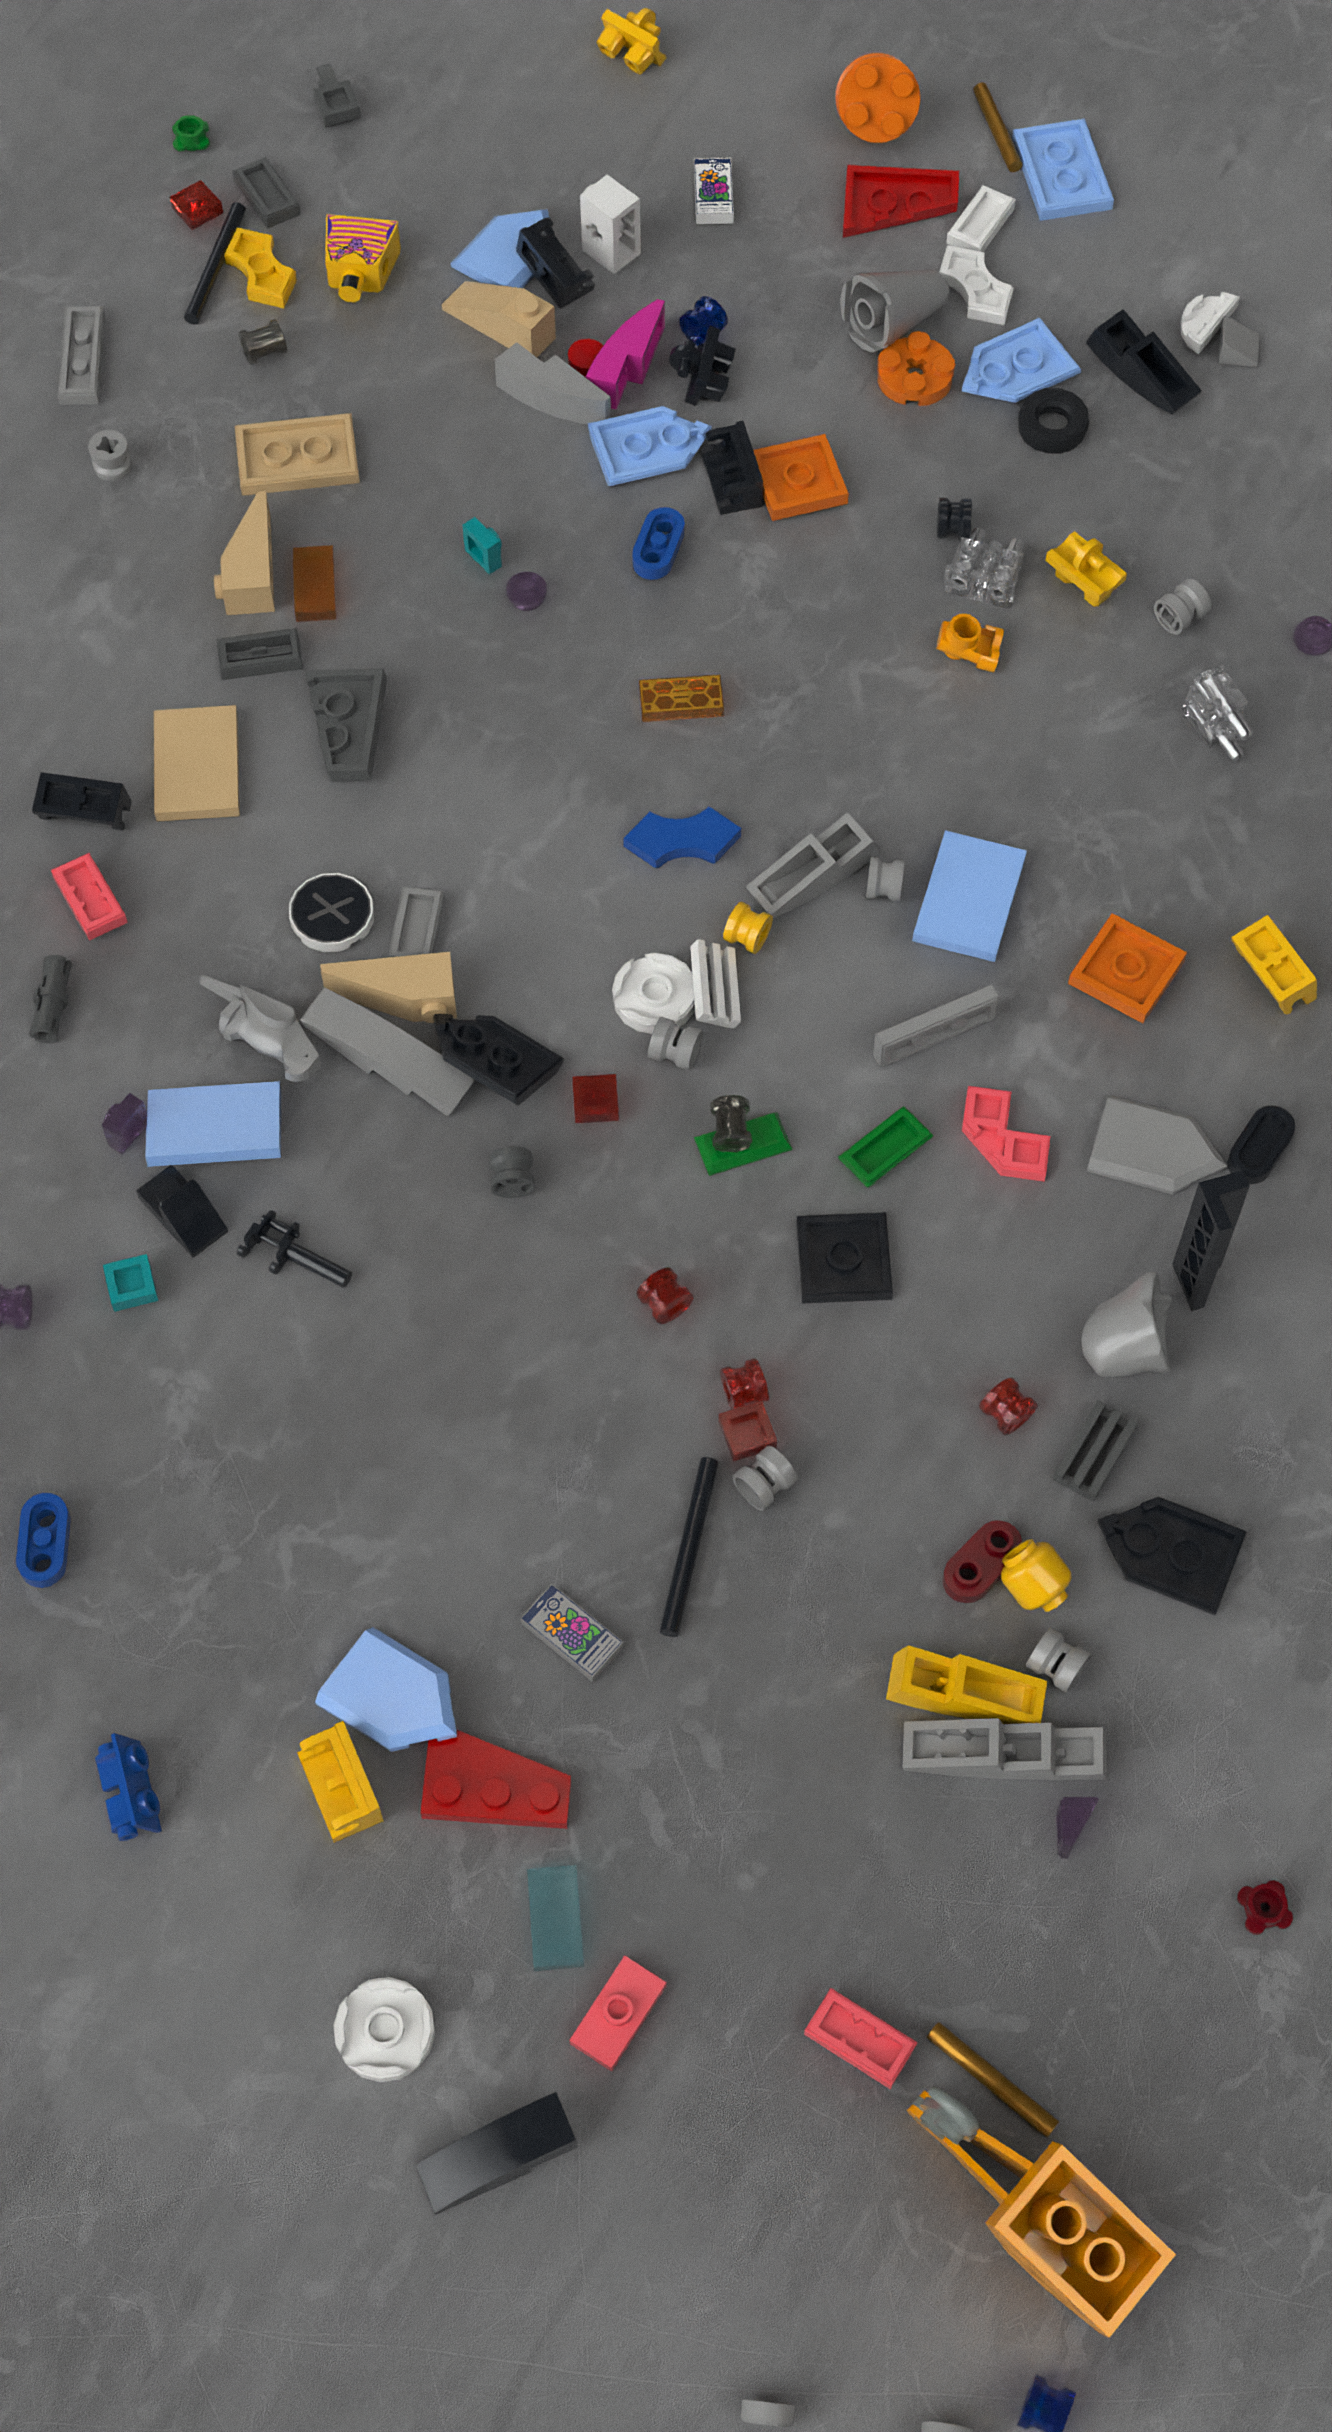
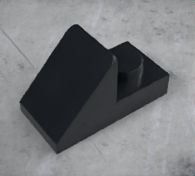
[136,1165,228,1258]

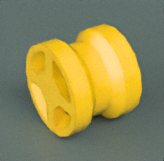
[723,901,773,954]

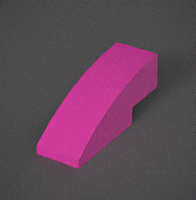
[586,299,665,410]

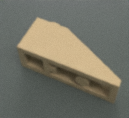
[442,281,556,357]
[214,490,275,615]
[320,952,457,1023]

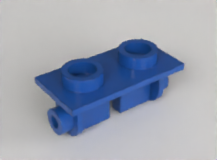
[95,1733,162,1841]

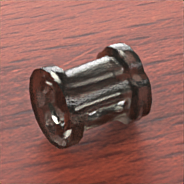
[238,319,287,365]
[710,1095,752,1152]

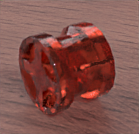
[636,1267,694,1324]
[720,1358,769,1412]
[979,1377,1038,1435]

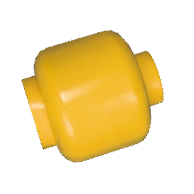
[1001,1539,1072,1612]

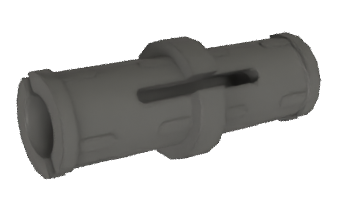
[29,955,72,1043]

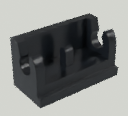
[516,217,595,309]
[701,421,763,515]
[32,772,132,831]

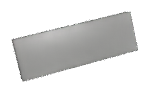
[58,306,105,405]
[873,984,999,1067]

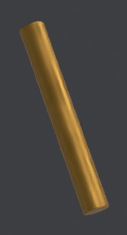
[973,82,1022,172]
[926,2022,1059,2138]

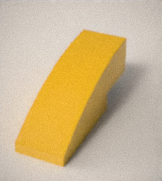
[886,1645,1047,1724]

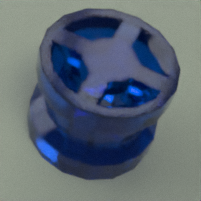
[679,296,728,346]
[1016,2374,1076,2432]

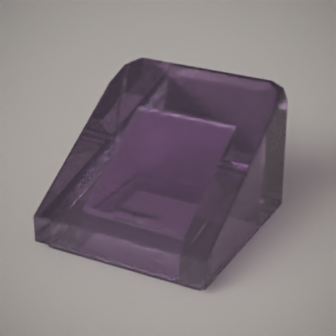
[1056,1797,1099,1859]

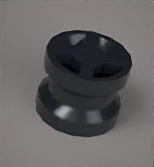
[937,497,972,539]

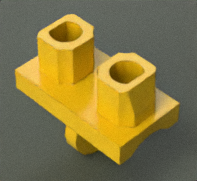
[597,8,666,75]
[1045,531,1127,607]

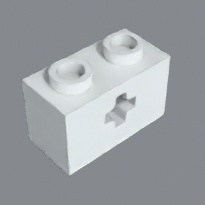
[580,174,641,274]

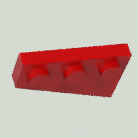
[842,165,960,238]
[420,1730,571,1829]

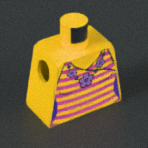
[325,214,401,302]

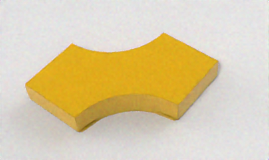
[224,227,297,308]

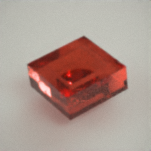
[170,180,224,230]
[572,1074,619,1124]
[718,1400,777,1462]

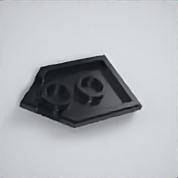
[433,1014,564,1106]
[1097,1497,1247,1615]

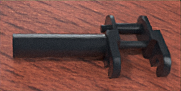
[237,1210,352,1288]

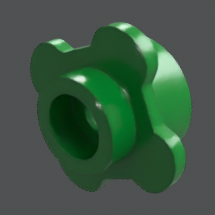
[172,115,210,151]

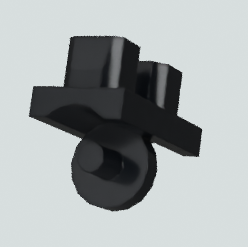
[669,325,736,406]

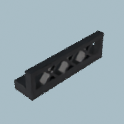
[1172,1170,1250,1311]

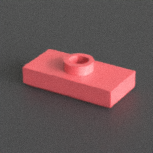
[51,853,128,941]
[569,1955,667,2072]
[804,1988,918,2090]

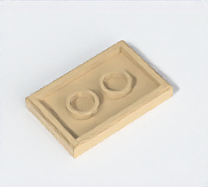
[235,413,360,496]
[154,705,240,822]

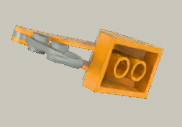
[907,2087,1176,2338]

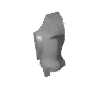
[200,975,320,1082]

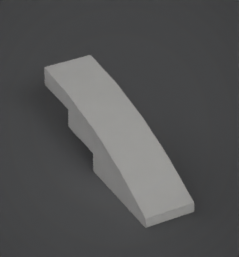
[299,987,474,1117]
[903,1718,1107,1780]

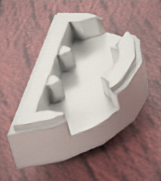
[1180,292,1240,355]

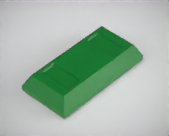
[838,1106,933,1188]
[694,1112,792,1176]

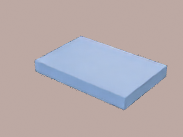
[1012,119,1114,221]
[912,830,1027,962]
[145,1081,281,1167]

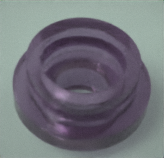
[506,572,547,611]

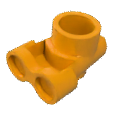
[936,614,1004,673]

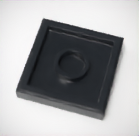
[796,1212,893,1304]

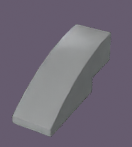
[494,342,611,425]
[745,812,880,918]

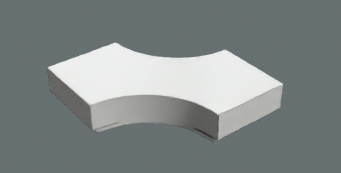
[939,245,1013,325]

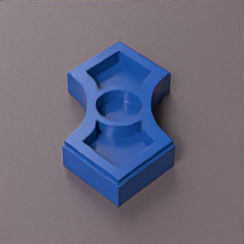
[623,806,742,869]

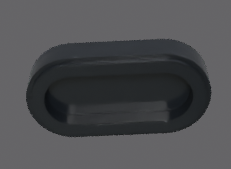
[1227,1105,1295,1184]

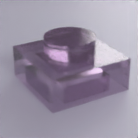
[101,1093,147,1154]

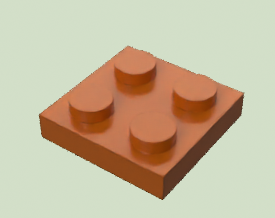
[753,434,849,521]
[1068,913,1187,1024]

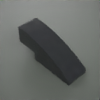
[1086,309,1202,414]
[416,2092,577,2215]

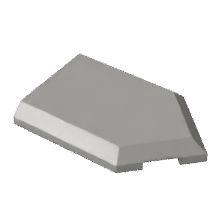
[1087,1094,1227,1195]

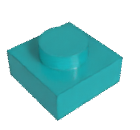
[462,517,502,575]
[103,1254,159,1312]

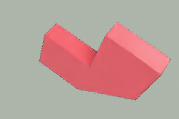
[962,1086,1051,1182]

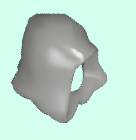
[1081,1271,1172,1377]

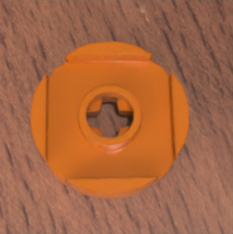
[877,331,955,406]

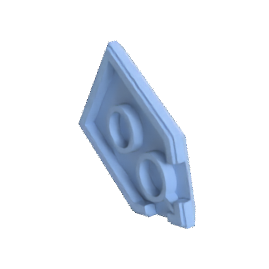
[451,209,552,288]
[962,318,1081,403]
[588,406,712,486]
[315,1627,458,1752]

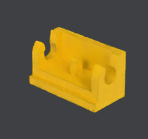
[1231,915,1317,1014]
[297,1721,384,1843]

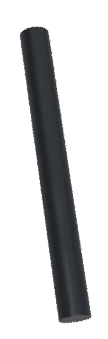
[184,202,246,325]
[660,1457,719,1637]

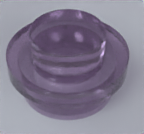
[1293,616,1332,655]

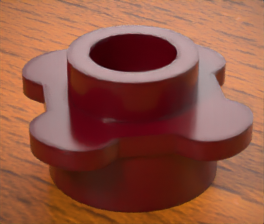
[1237,1880,1293,1935]

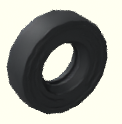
[1018,388,1089,454]

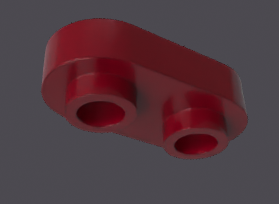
[943,1520,1022,1603]

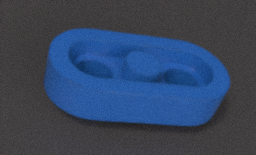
[632,507,684,580]
[16,1493,71,1588]

